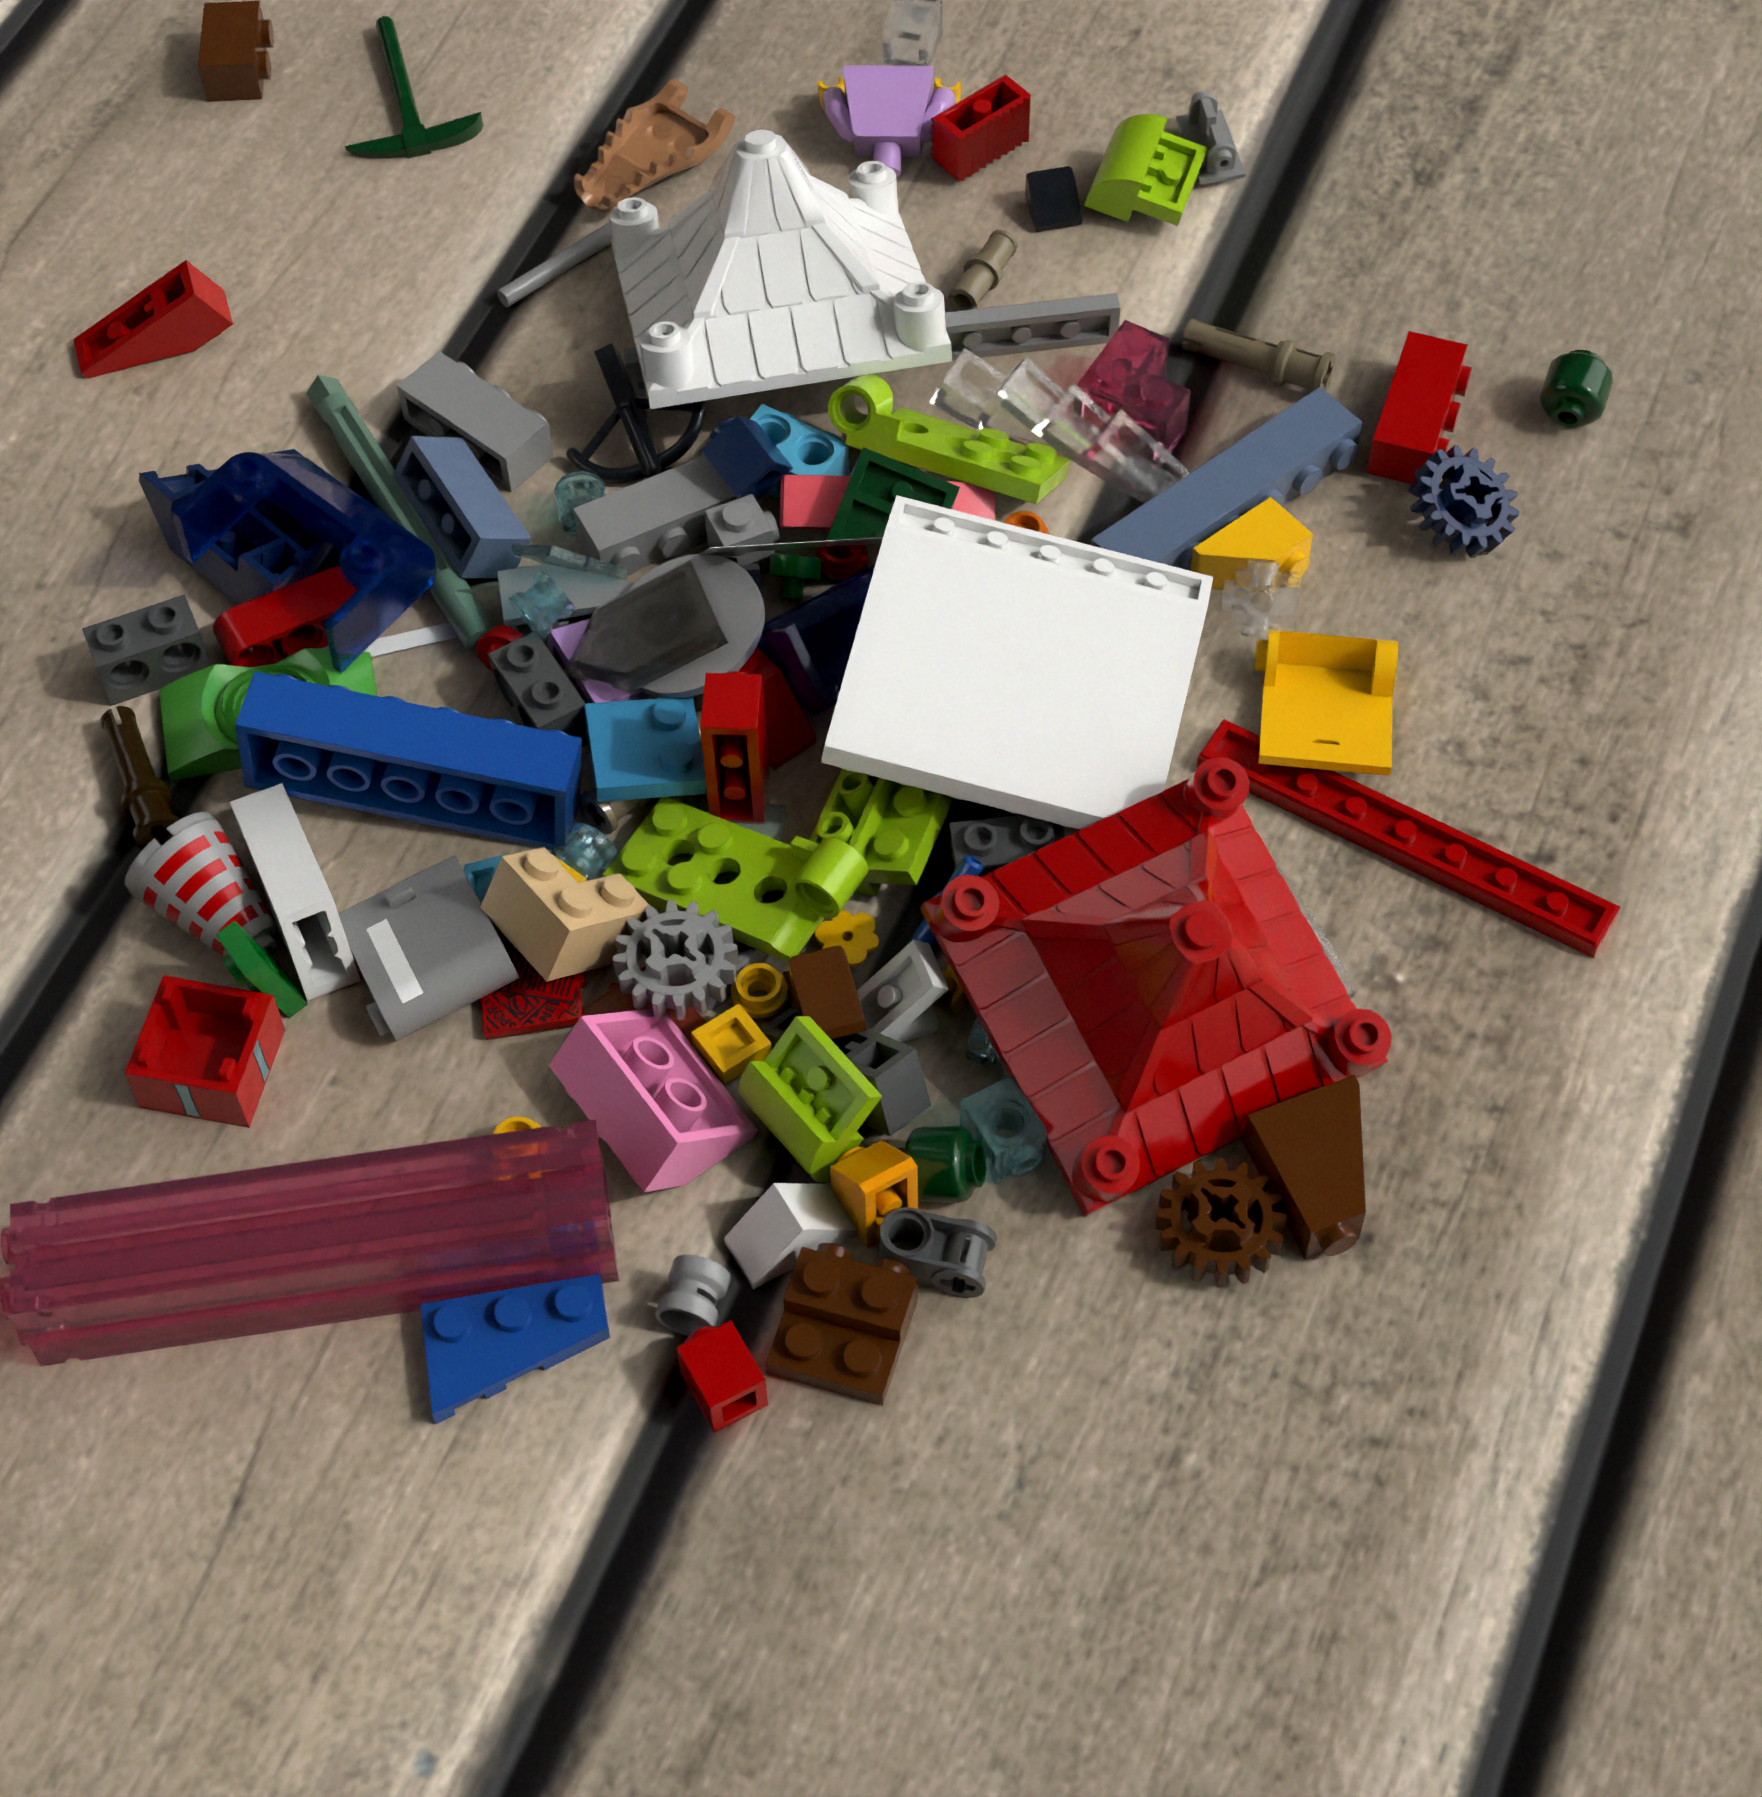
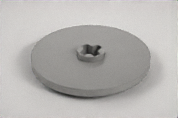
[610,554,765,699]

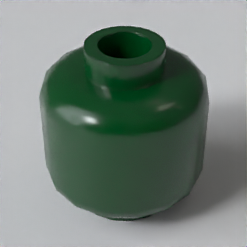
[1540,350,1613,428]
[898,1126,986,1203]

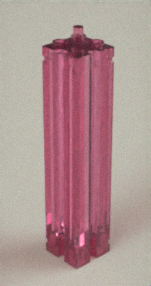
[0,1120,619,1366]

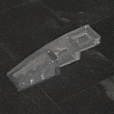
[992,357,1191,503]

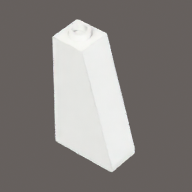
[230,783,361,1001]

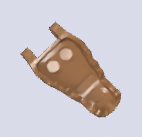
[574,79,735,213]

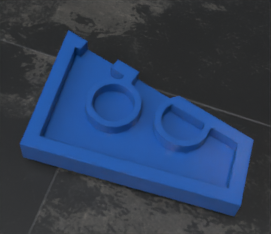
[420,1274,610,1424]

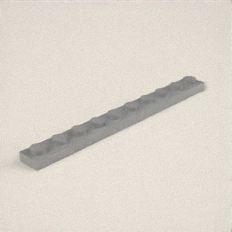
[624,293,1120,397]

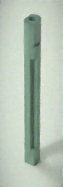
[306,375,494,651]

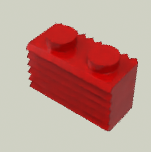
[931,75,1031,181]

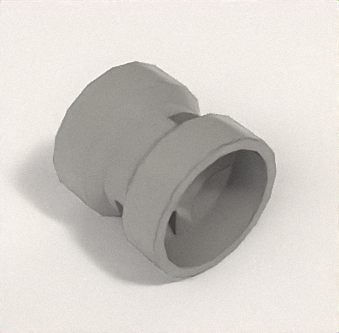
[655,1254,731,1336]

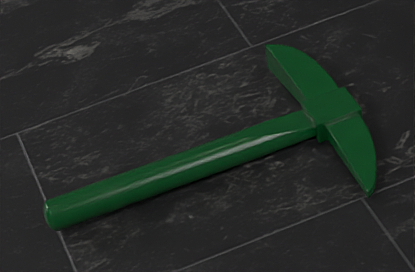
[345,16,483,158]

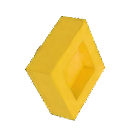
[691,1003,772,1084]

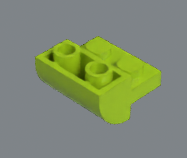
[1084,114,1208,226]
[809,768,954,896]
[738,1016,883,1182]

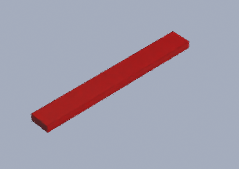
[1196,719,1620,958]

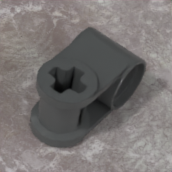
[878,1207,997,1298]

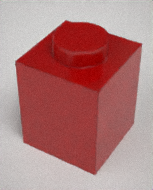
[676,1320,768,1432]

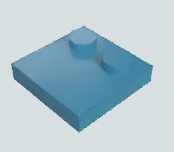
[584,696,707,802]

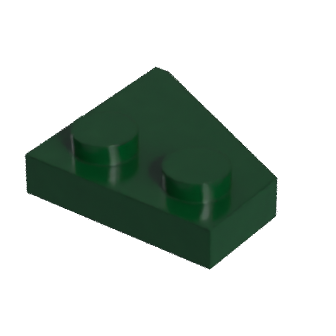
[825,447,960,541]

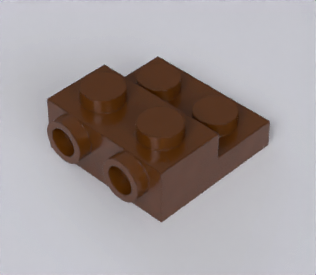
[765,1243,918,1406]

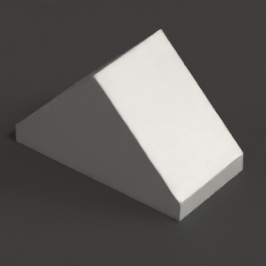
[724,1183,857,1289]

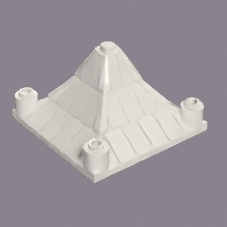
[609,130,952,409]

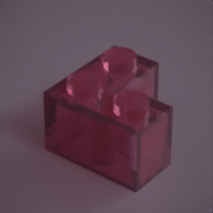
[1074,320,1190,464]

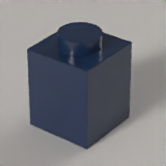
[701,415,793,501]

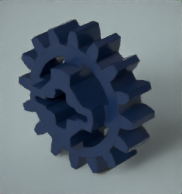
[1408,445,1519,558]

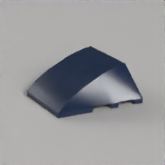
[139,449,361,604]

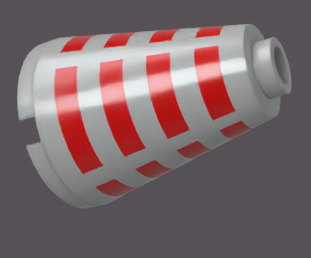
[125,812,279,957]

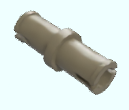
[948,230,1018,311]

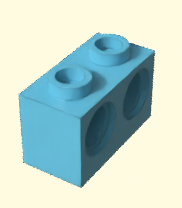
[750,404,850,499]

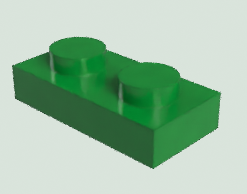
[216,921,308,1018]

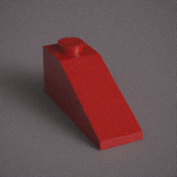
[73,260,233,378]

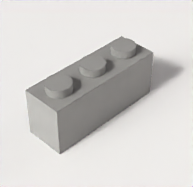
[397,351,553,492]
[573,456,739,579]

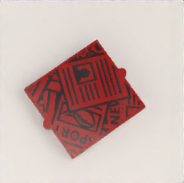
[478,949,587,1040]

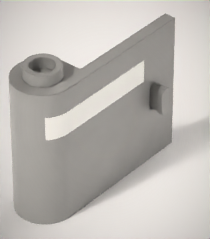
[339,855,520,1041]

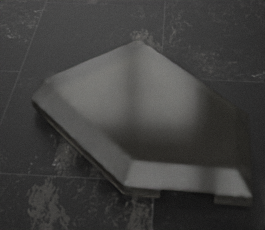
[564,560,728,692]

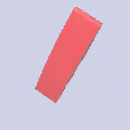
[779,475,996,532]

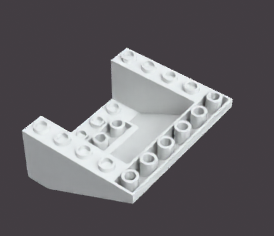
[821,495,1213,830]

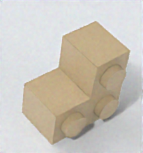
[480,847,649,982]

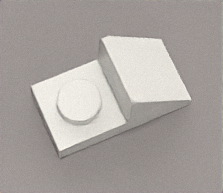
[857,940,949,1042]

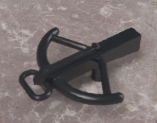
[566,343,706,482]

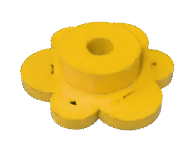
[815,910,879,967]

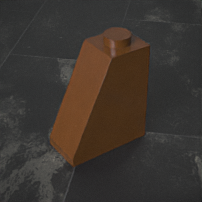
[1243,1075,1366,1260]

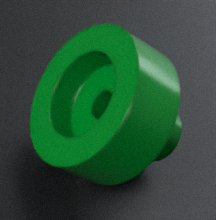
[768,554,822,599]

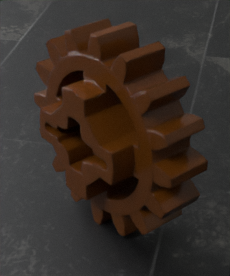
[1155,1158,1287,1287]

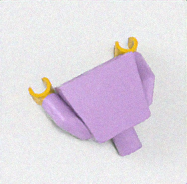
[817,65,962,178]

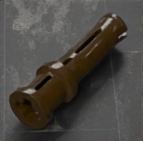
[100,706,180,850]

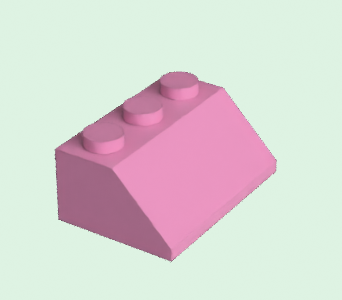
[549,1008,758,1192]

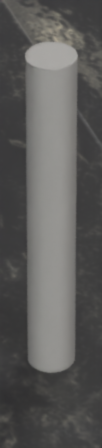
[497,222,612,307]

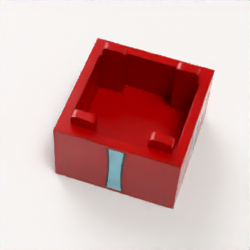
[124,975,285,1128]

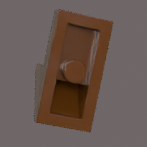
[783,946,867,1039]

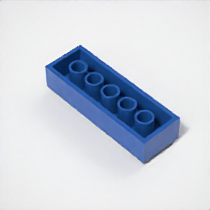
[235,671,581,853]

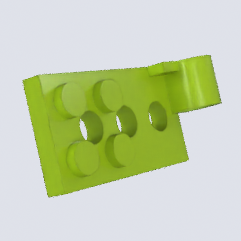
[828,374,1071,504]
[602,797,869,962]

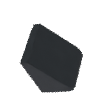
[1025,166,1083,232]

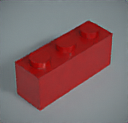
[1367,331,1472,484]
[700,671,770,826]

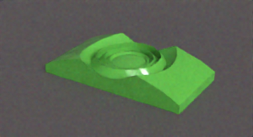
[159,648,378,781]

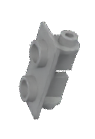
[1176,91,1246,185]

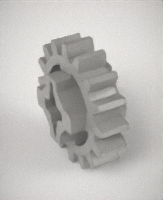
[613,900,739,1020]

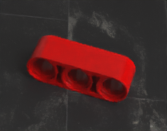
[213,567,374,668]

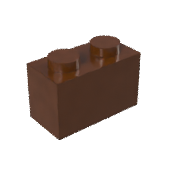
[198,1,274,102]

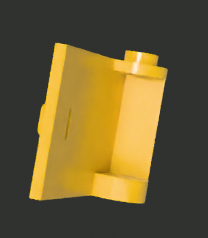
[1254,629,1398,776]

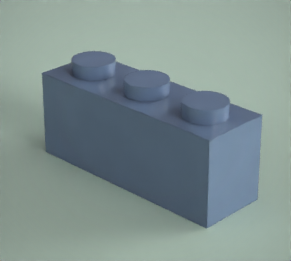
[393,436,532,578]

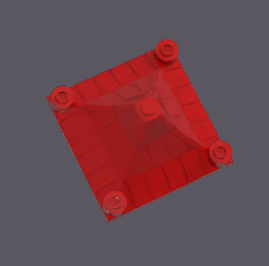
[920,756,1392,1217]

